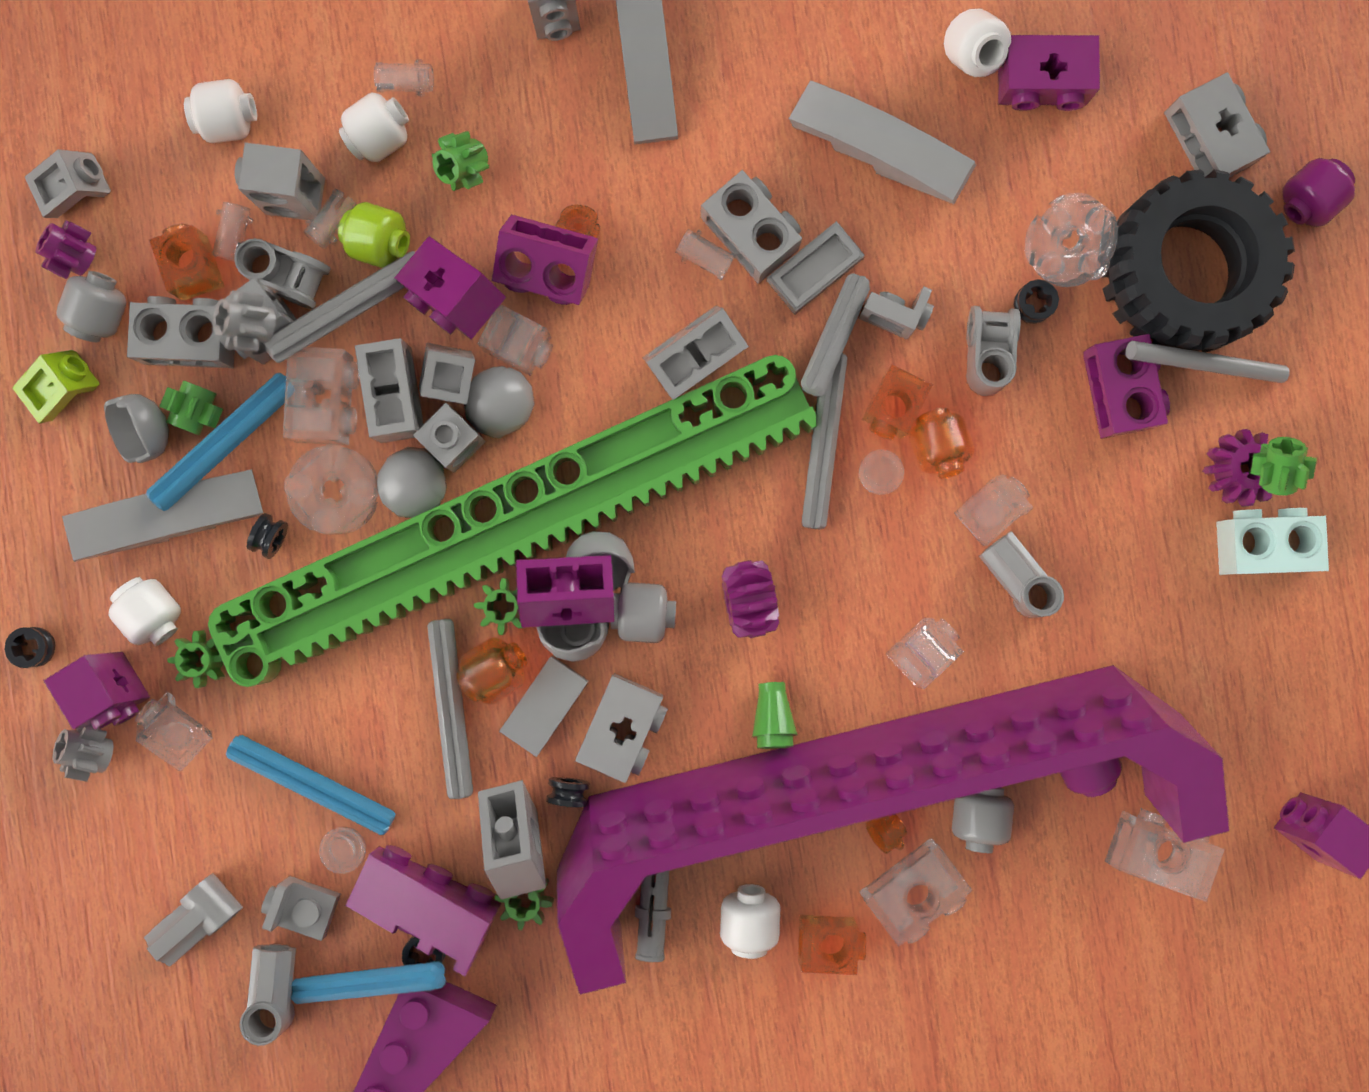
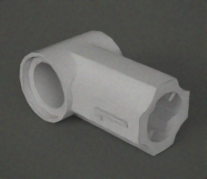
[979,531,1064,618]
[144,873,243,967]
[240,944,296,1046]

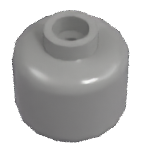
[56,271,127,342]
[611,582,676,643]
[952,787,1014,853]

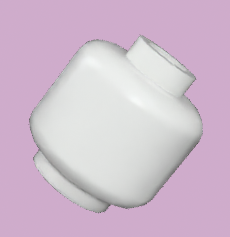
[944,9,1011,77]
[184,79,257,143]
[339,92,409,162]
[108,577,181,646]
[720,884,781,959]

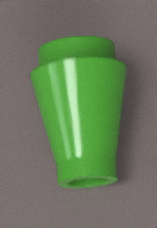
[752,682,798,749]

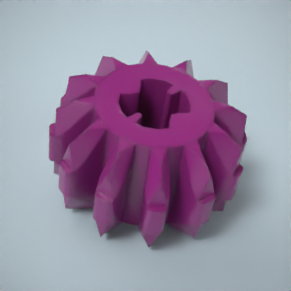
[1202,429,1272,507]
[722,560,780,638]

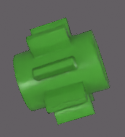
[432,131,489,191]
[159,380,223,435]
[1251,437,1317,496]
[474,578,521,635]
[167,630,225,688]
[495,878,554,930]

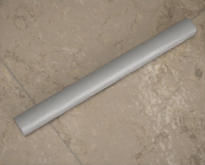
[1126,341,1290,383]

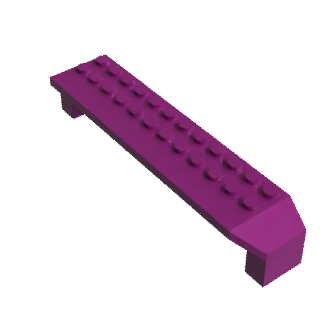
[557,665,1230,995]

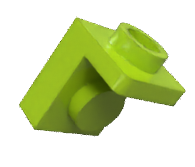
[12,350,99,424]

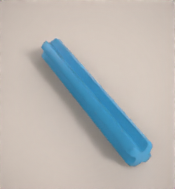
[146,373,296,511]
[226,735,396,835]
[291,962,446,1004]

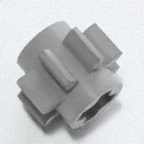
[213,290,276,351]
[52,726,114,782]

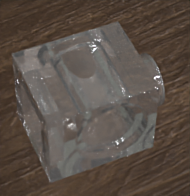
[477,304,553,376]
[886,617,964,690]

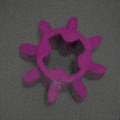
[35,220,96,279]

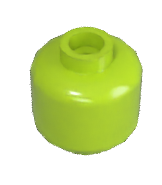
[338,202,410,268]

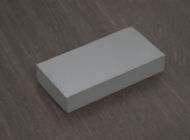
[766,221,865,315]
[499,656,589,757]

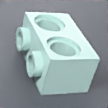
[1216,508,1329,575]

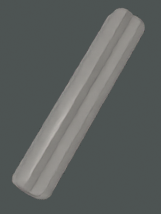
[801,273,870,397]

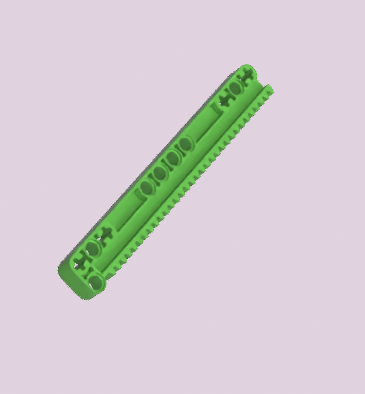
[208,355,816,687]

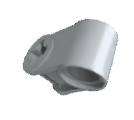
[234,238,331,310]
[966,306,1021,396]

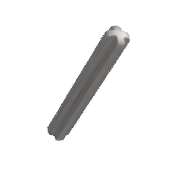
[264,251,415,363]
[801,353,848,529]
[427,619,473,799]

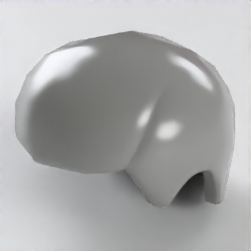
[464,366,535,438]
[104,394,169,463]
[377,447,447,518]
[566,531,635,590]
[536,622,609,662]

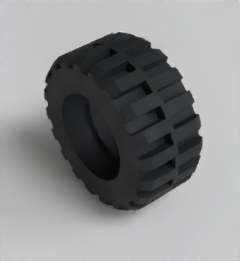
[1100,169,1295,353]

